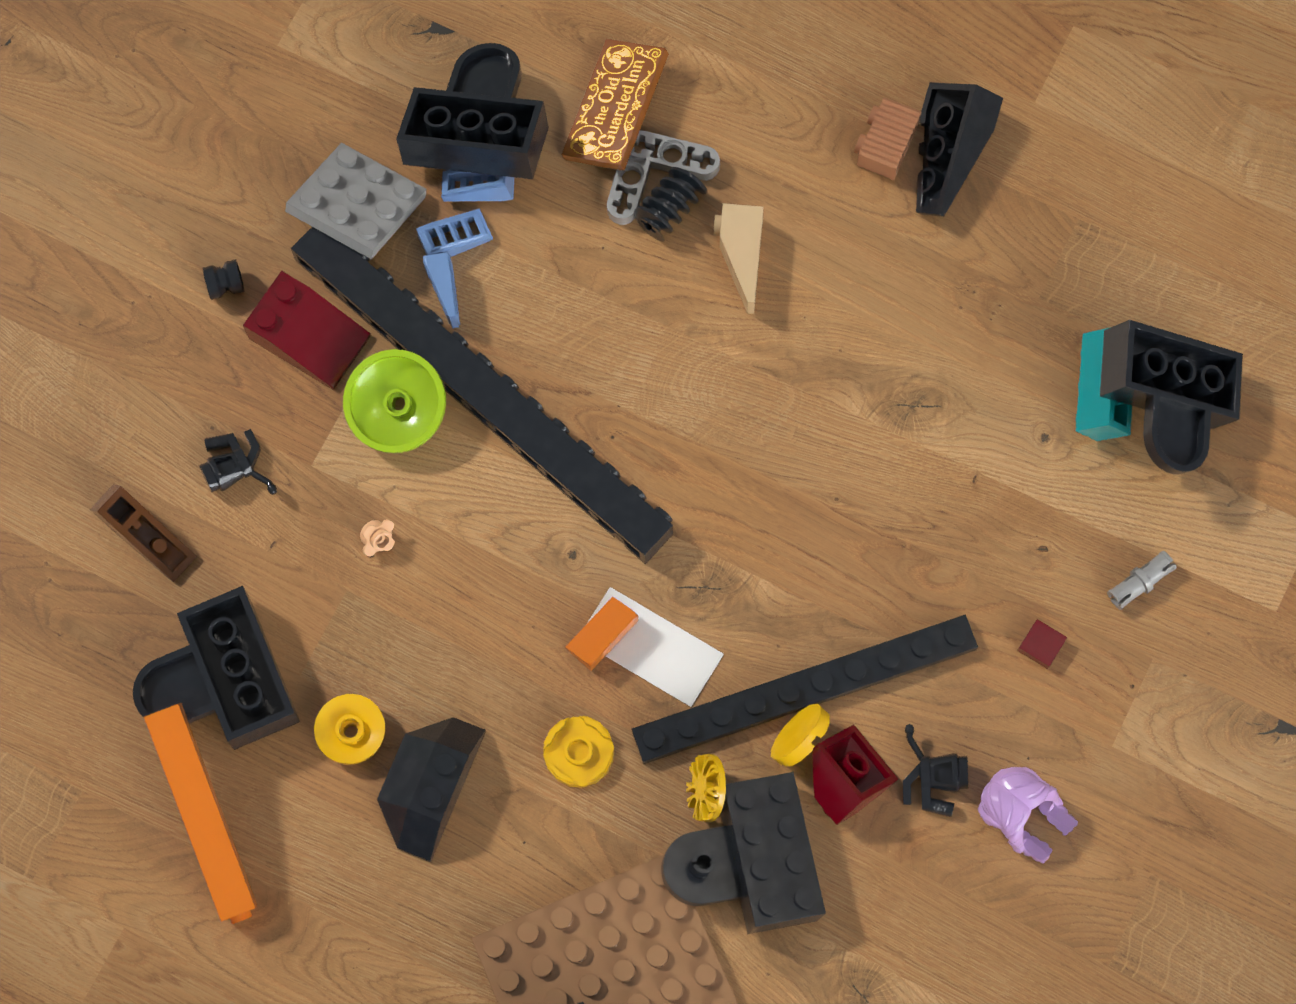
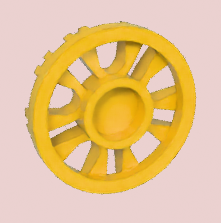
[686,754,726,822]

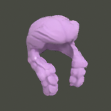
[978,767,1078,863]

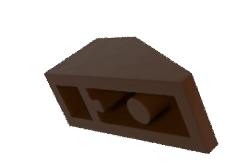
[90,484,197,582]

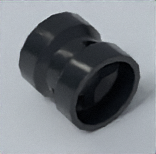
[203,259,245,300]

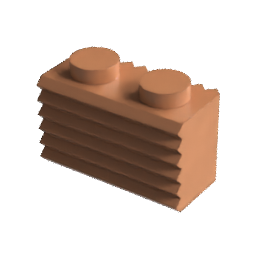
[854,97,922,180]

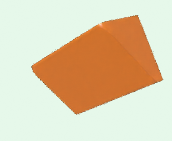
[565,597,639,671]

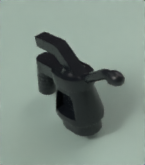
[199,429,277,495]
[903,724,968,817]

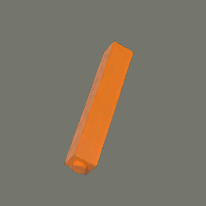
[144,703,258,924]

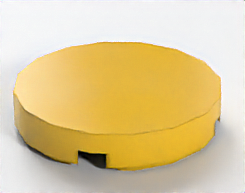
[771,703,830,767]
[543,716,614,788]

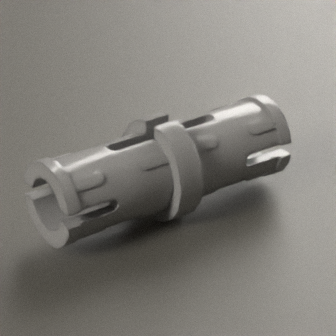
[1107,551,1177,610]

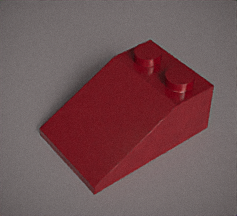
[243,270,371,390]

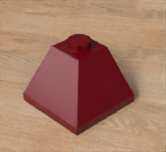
[812,724,899,825]

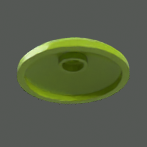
[343,349,446,453]

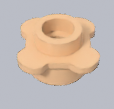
[360,519,395,556]

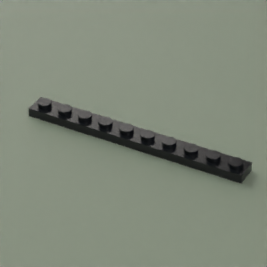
[631,614,978,765]

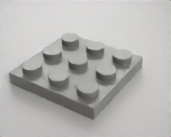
[285,143,427,259]

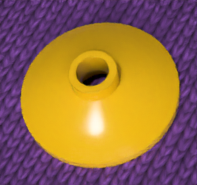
[314,694,386,765]

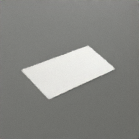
[587,587,724,707]

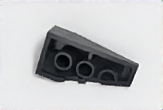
[916,82,1003,217]

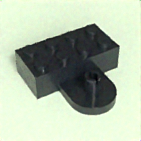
[396,43,549,179]
[1100,320,1243,475]
[133,586,300,750]
[661,772,826,935]

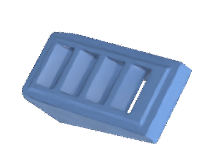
[441,170,514,202]
[416,208,493,257]
[422,252,460,329]

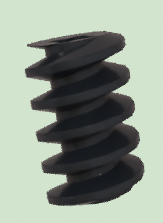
[634,167,708,242]

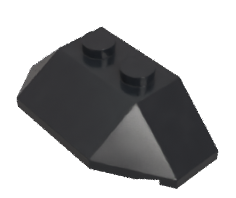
[377,717,486,862]

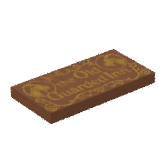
[561,39,669,171]

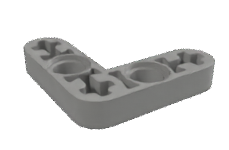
[607,130,720,225]

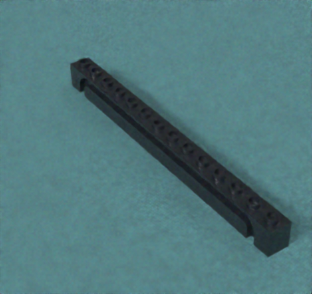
[291,227,673,564]

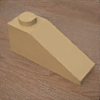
[714,203,764,314]

